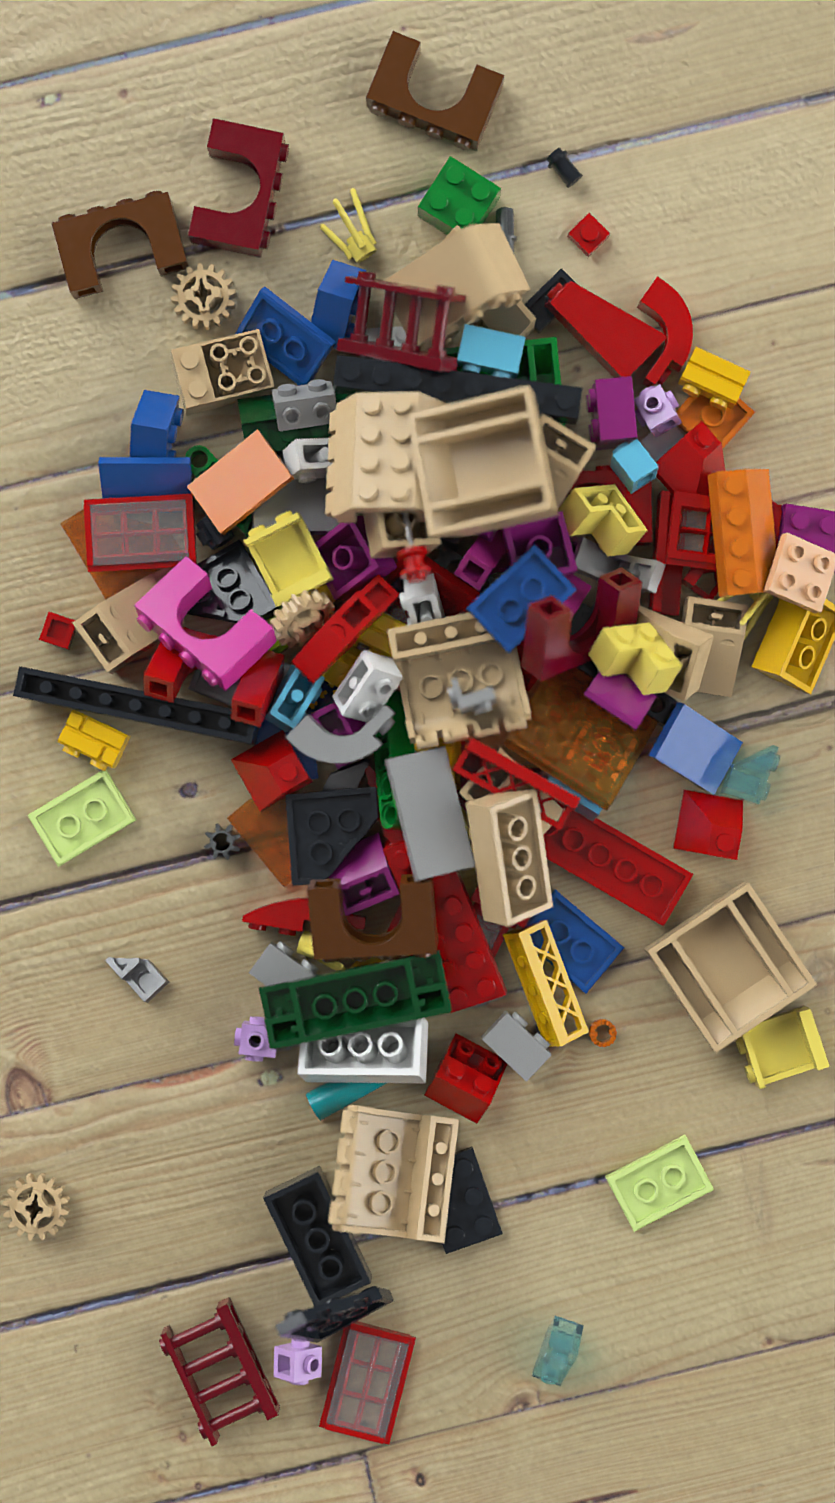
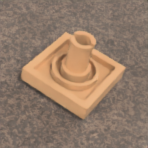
[764,533,835,613]

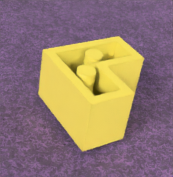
[558,484,647,557]
[588,622,682,695]

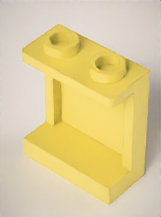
[243,510,334,607]
[735,1006,830,1089]

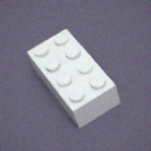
[298,1018,428,1083]

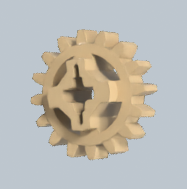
[171,263,237,331]
[270,589,335,648]
[3,1173,70,1241]

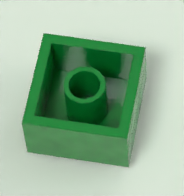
[418,156,501,235]

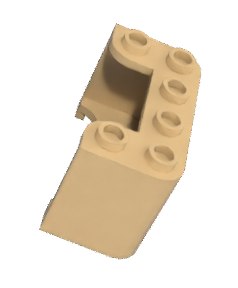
[385,223,530,352]

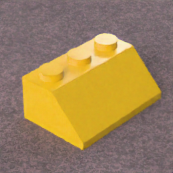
[752,598,835,695]

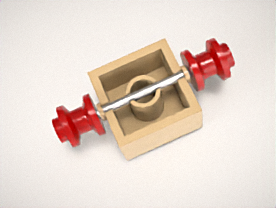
[363,512,441,583]

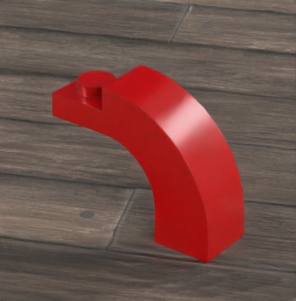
[637,276,693,387]

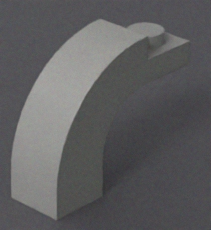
[569,535,665,594]
[286,705,397,763]

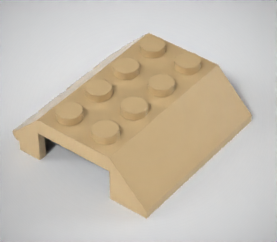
[325,392,449,523]
[387,613,532,750]
[328,1105,459,1243]

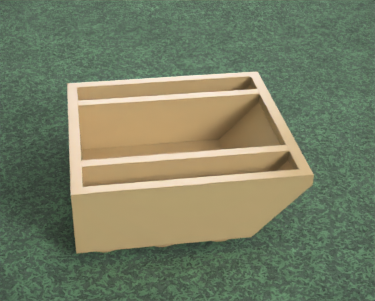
[407,385,558,537]
[644,882,817,1053]

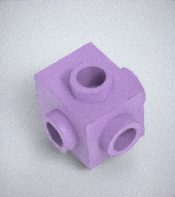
[634,384,682,438]
[234,1016,278,1062]
[274,1339,322,1385]

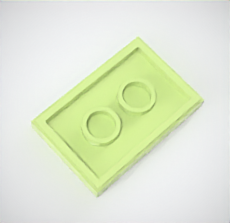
[27,769,137,867]
[605,1134,714,1232]

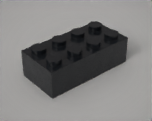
[263,1166,372,1307]

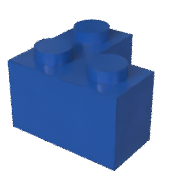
[311,260,367,349]
[130,390,184,457]

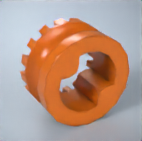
[589,1019,617,1047]

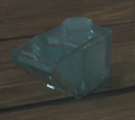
[720,745,780,804]
[532,1316,584,1386]

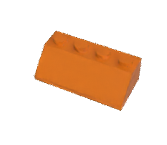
[708,469,776,597]

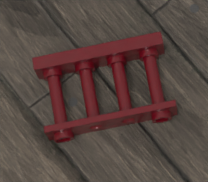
[337,271,466,371]
[159,1297,280,1446]

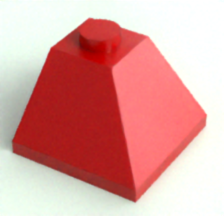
[656,421,726,513]
[231,730,313,812]
[673,790,743,860]

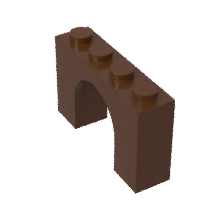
[366,31,505,151]
[51,191,189,299]
[307,874,438,963]

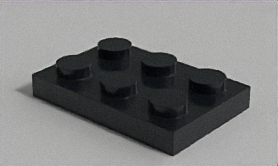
[442,1146,503,1254]

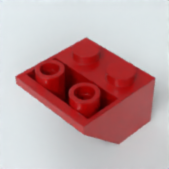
[424,1033,507,1124]

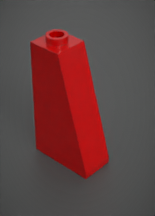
[544,281,667,378]

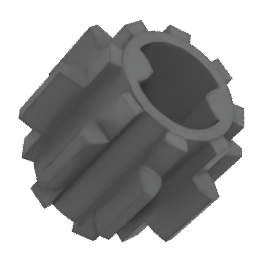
[204,823,242,860]

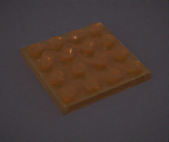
[503,668,658,811]

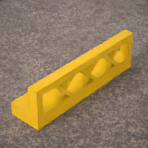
[503,920,589,1047]

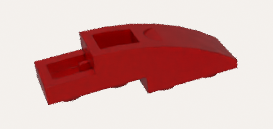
[291,574,400,684]
[242,897,367,936]

